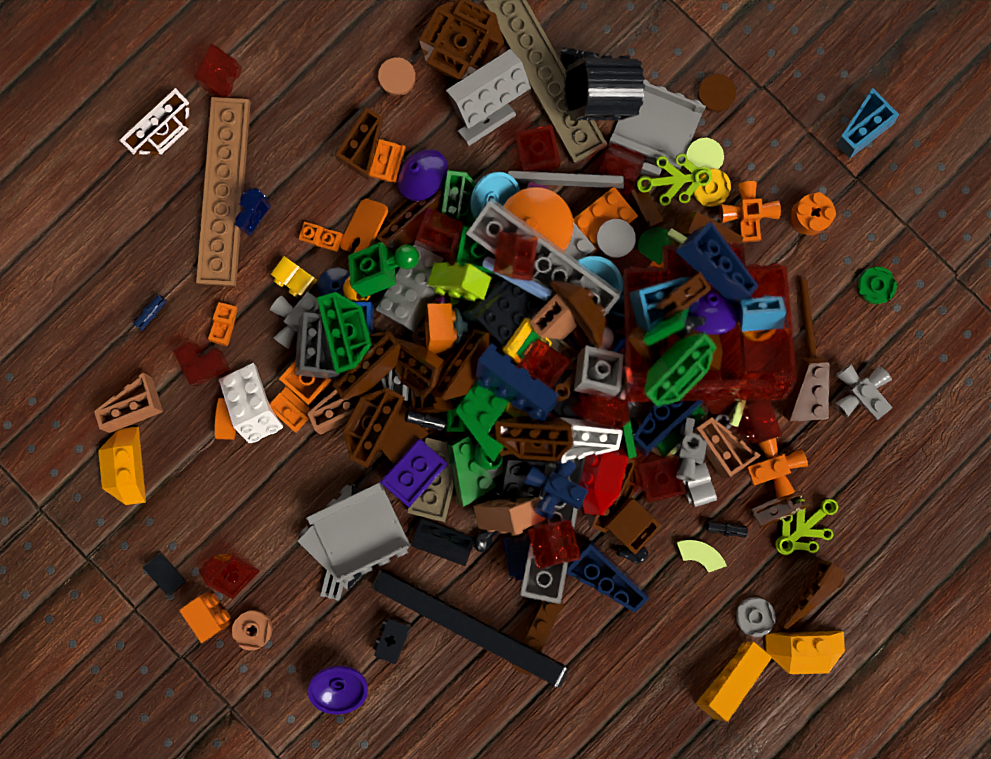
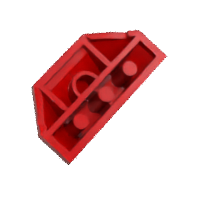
[579,442,628,516]

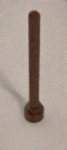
[799,278,819,358]

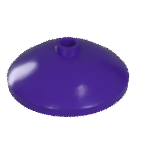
[397,149,448,201]
[687,287,740,334]
[308,666,368,714]

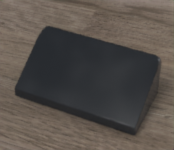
[143,553,186,596]

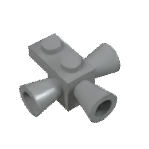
[270,291,320,349]
[834,364,893,420]
[676,418,707,481]

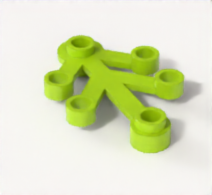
[637,153,712,206]
[775,499,838,555]

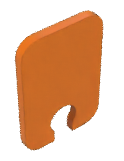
[340,199,388,253]

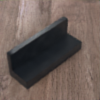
[412,518,475,566]

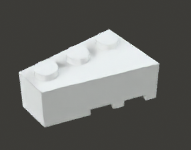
[558,417,623,463]

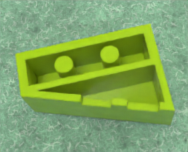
[427,263,491,301]

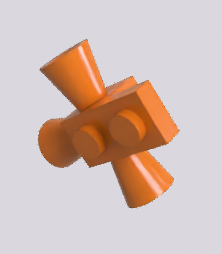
[719,181,781,242]
[746,436,808,498]

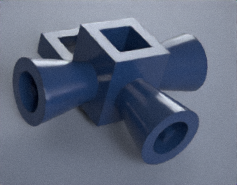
[524,460,588,519]

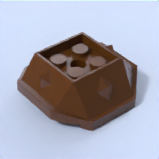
[419,0,504,82]

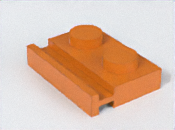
[369,139,406,184]
[270,386,312,433]

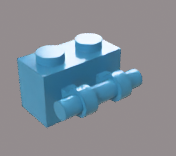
[737,295,786,331]

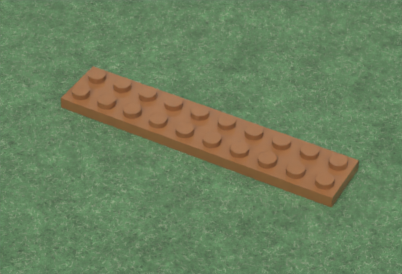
[196,97,251,286]

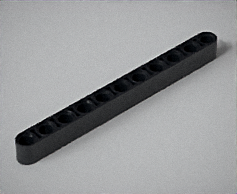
[372,569,570,688]

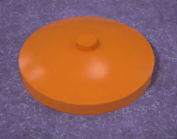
[503,187,574,251]

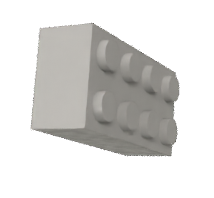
[446,49,531,129]
[376,244,452,332]

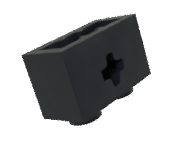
[373,616,412,665]

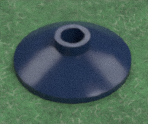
[318,268,350,298]

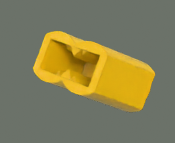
[271,256,317,298]

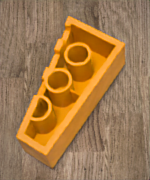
[696,642,772,722]

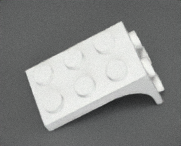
[219,363,283,443]

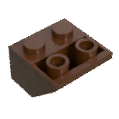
[604,497,662,555]

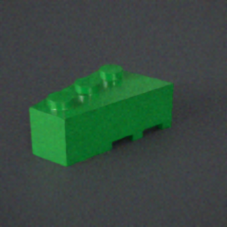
[446,435,496,507]

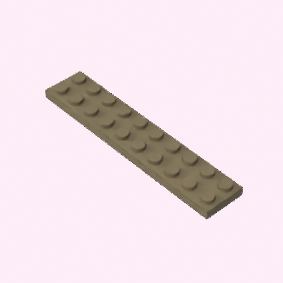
[484,0,608,164]

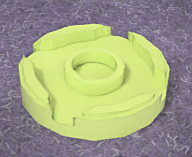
[686,138,724,169]

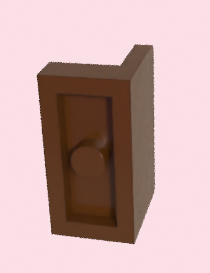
[630,189,663,231]

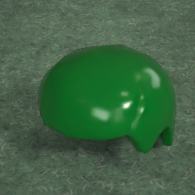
[474,444,503,470]

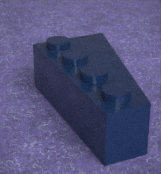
[676,222,759,305]
[475,343,558,422]
[633,388,704,456]
[566,540,649,613]

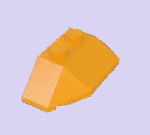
[98,427,146,505]
[765,631,845,674]

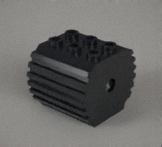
[564,55,645,121]
[461,276,544,362]

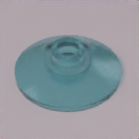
[453,307,468,347]

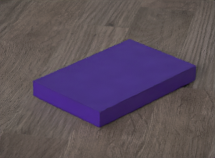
[380,438,448,507]

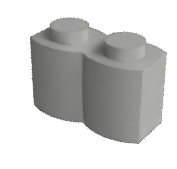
[680,463,717,507]

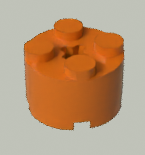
[791,192,836,235]

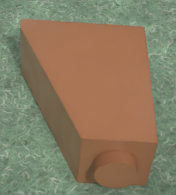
[529,295,577,339]

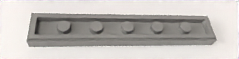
[508,171,624,189]

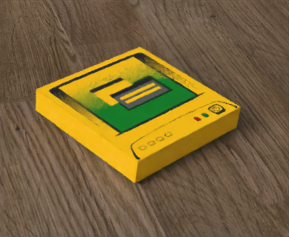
[503,318,552,374]

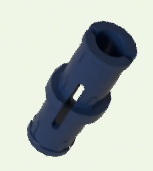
[133,294,167,331]

